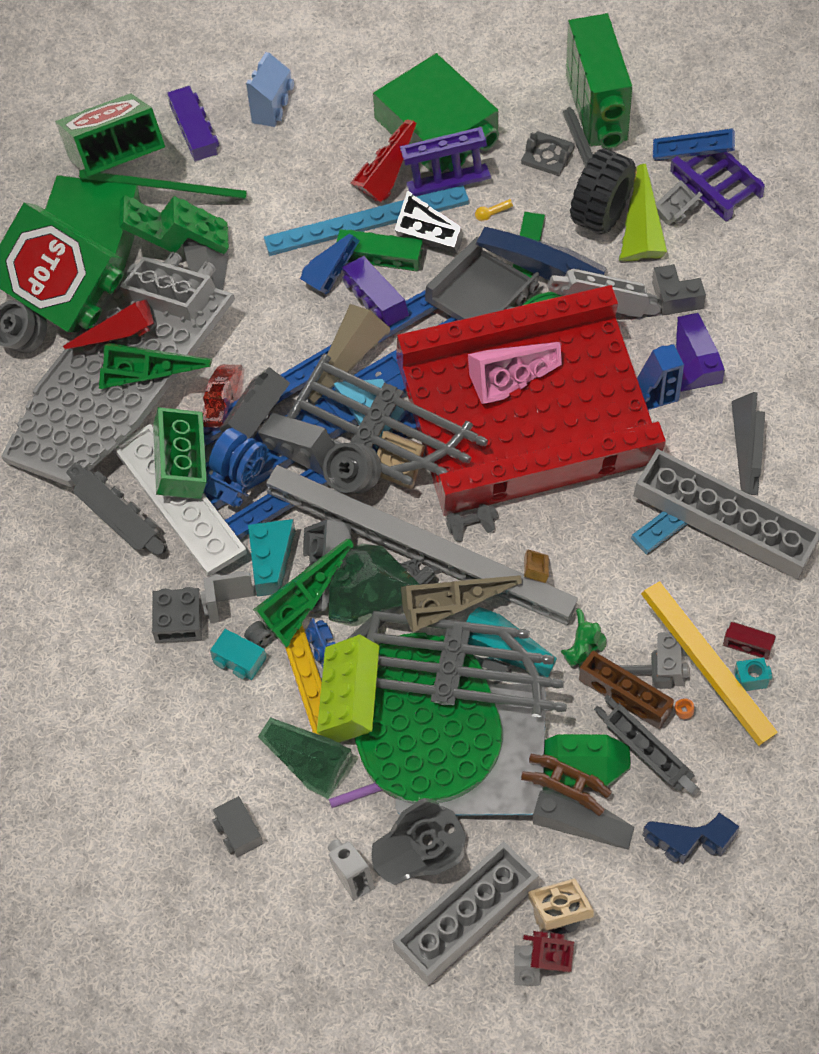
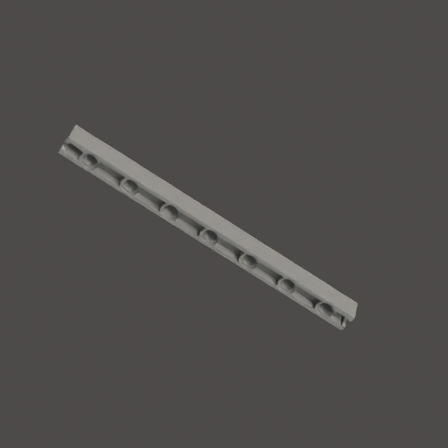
[266,465,578,626]

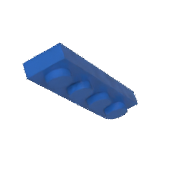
[653,128,735,160]

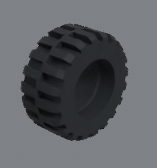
[570,148,636,234]

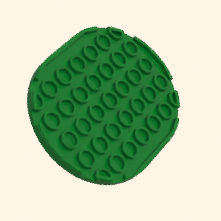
[354,633,502,803]

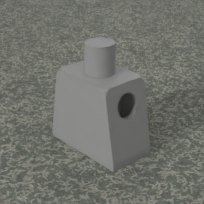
[327,839,375,901]

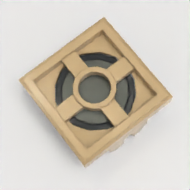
[528,879,594,934]

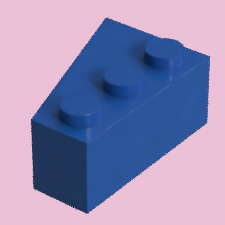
[637,344,684,410]

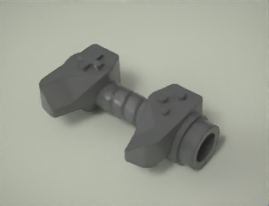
[445,503,497,541]

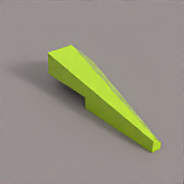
[619,163,667,261]

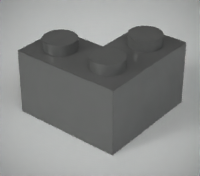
[652,264,706,316]

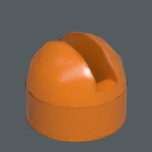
[675,698,695,720]

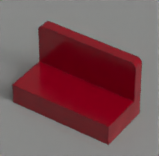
[723,622,776,660]

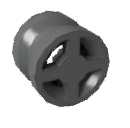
[244,621,274,648]

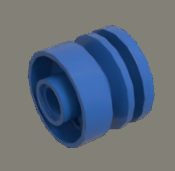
[209,428,268,487]

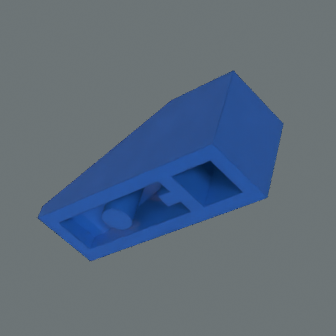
[300,233,360,295]

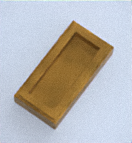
[524,549,549,583]

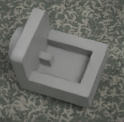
[514,945,540,986]

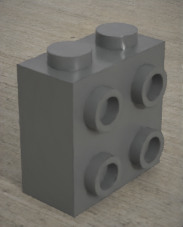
[152,587,202,643]

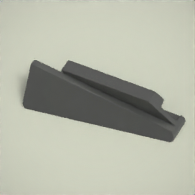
[731,392,765,496]

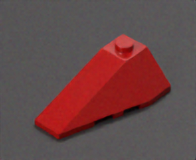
[63,299,154,349]

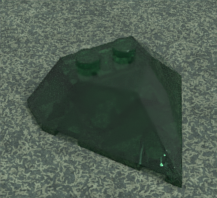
[329,543,420,624]

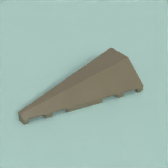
[308,304,390,405]
[401,575,522,632]

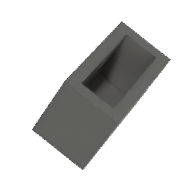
[212,796,263,858]

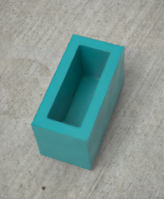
[210,629,267,680]

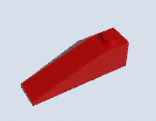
[350,119,417,202]

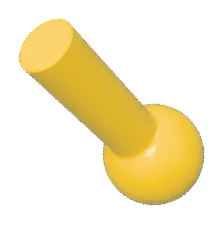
[475,199,513,221]

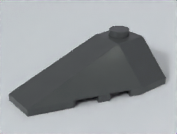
[183,238,229,290]
[303,519,352,613]
[533,787,635,850]

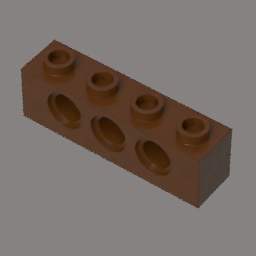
[579,650,674,730]

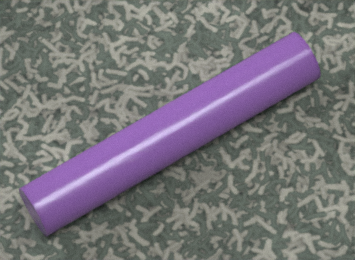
[329,783,382,808]

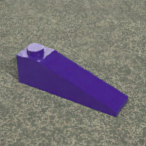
[676,313,725,392]

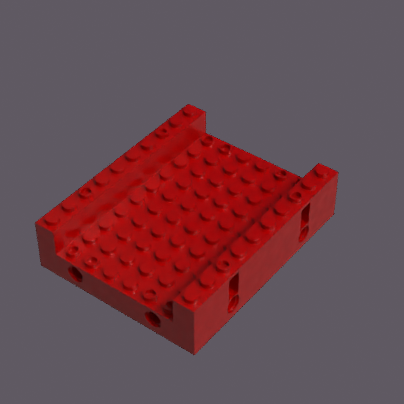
[396,285,666,516]

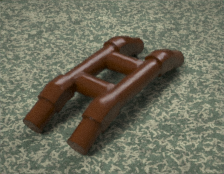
[521,753,612,816]

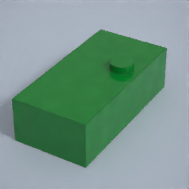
[153,407,207,499]

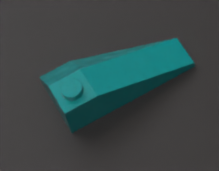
[466,607,557,677]

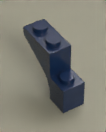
[642,812,740,864]

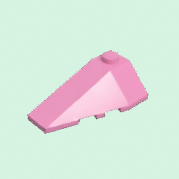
[468,342,562,404]

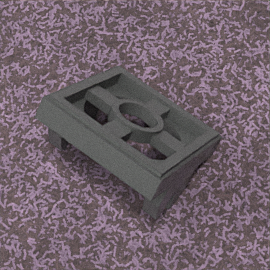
[521,131,575,176]

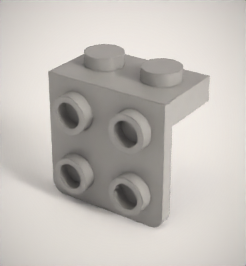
[201,571,254,623]

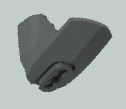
[371,798,466,885]

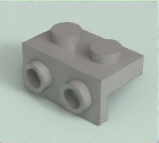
[656,180,702,225]
[657,632,689,686]

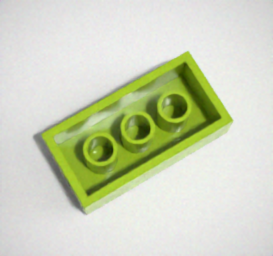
[317,634,379,743]

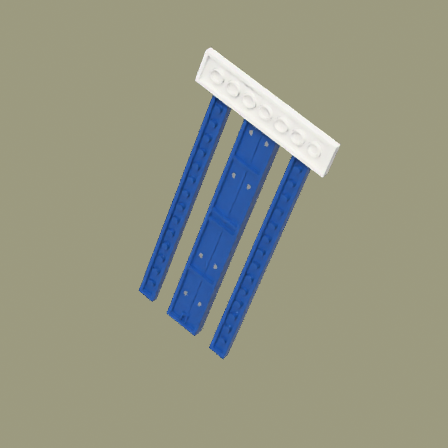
[114,290,458,577]

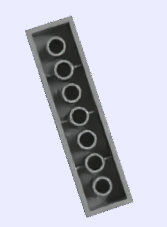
[633,449,819,579]

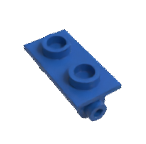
[204,471,249,507]
[306,618,335,669]

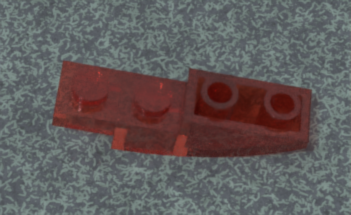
[202,364,243,428]

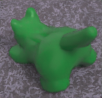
[561,608,606,671]

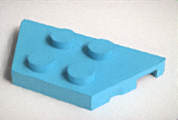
[334,379,405,450]

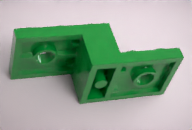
[119,195,229,254]

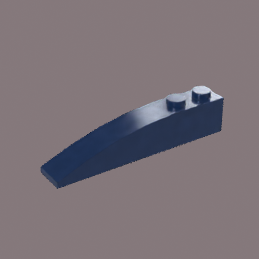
[476,226,606,281]

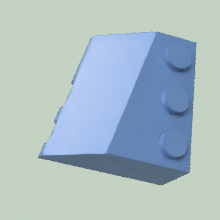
[246,52,294,127]

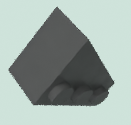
[258,413,334,476]

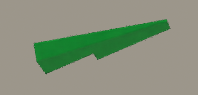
[99,343,212,389]
[253,538,354,647]

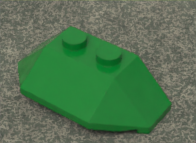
[543,734,630,787]

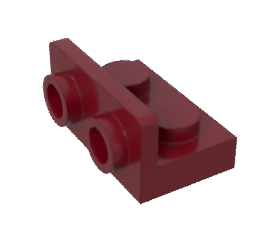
[523,931,575,972]

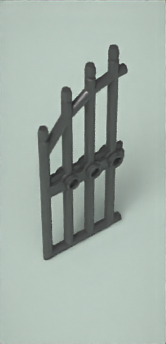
[287,354,488,485]
[367,611,567,717]

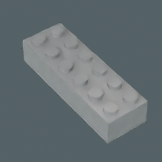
[393,841,539,986]

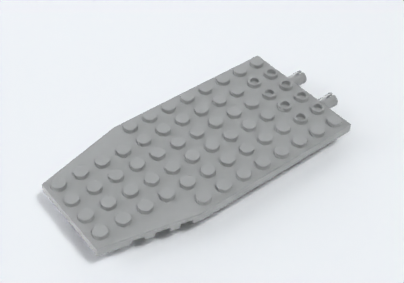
[1,252,235,487]

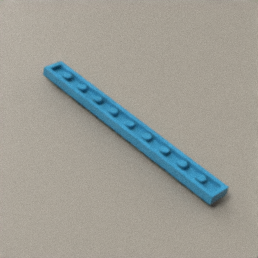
[263,186,469,256]

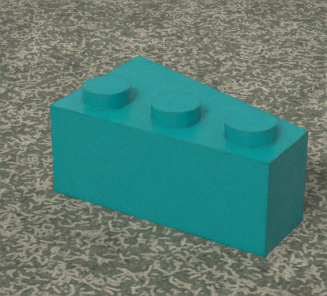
[248,519,296,597]

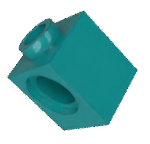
[734,658,772,691]

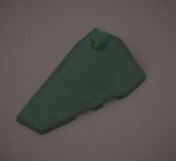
[258,717,353,799]

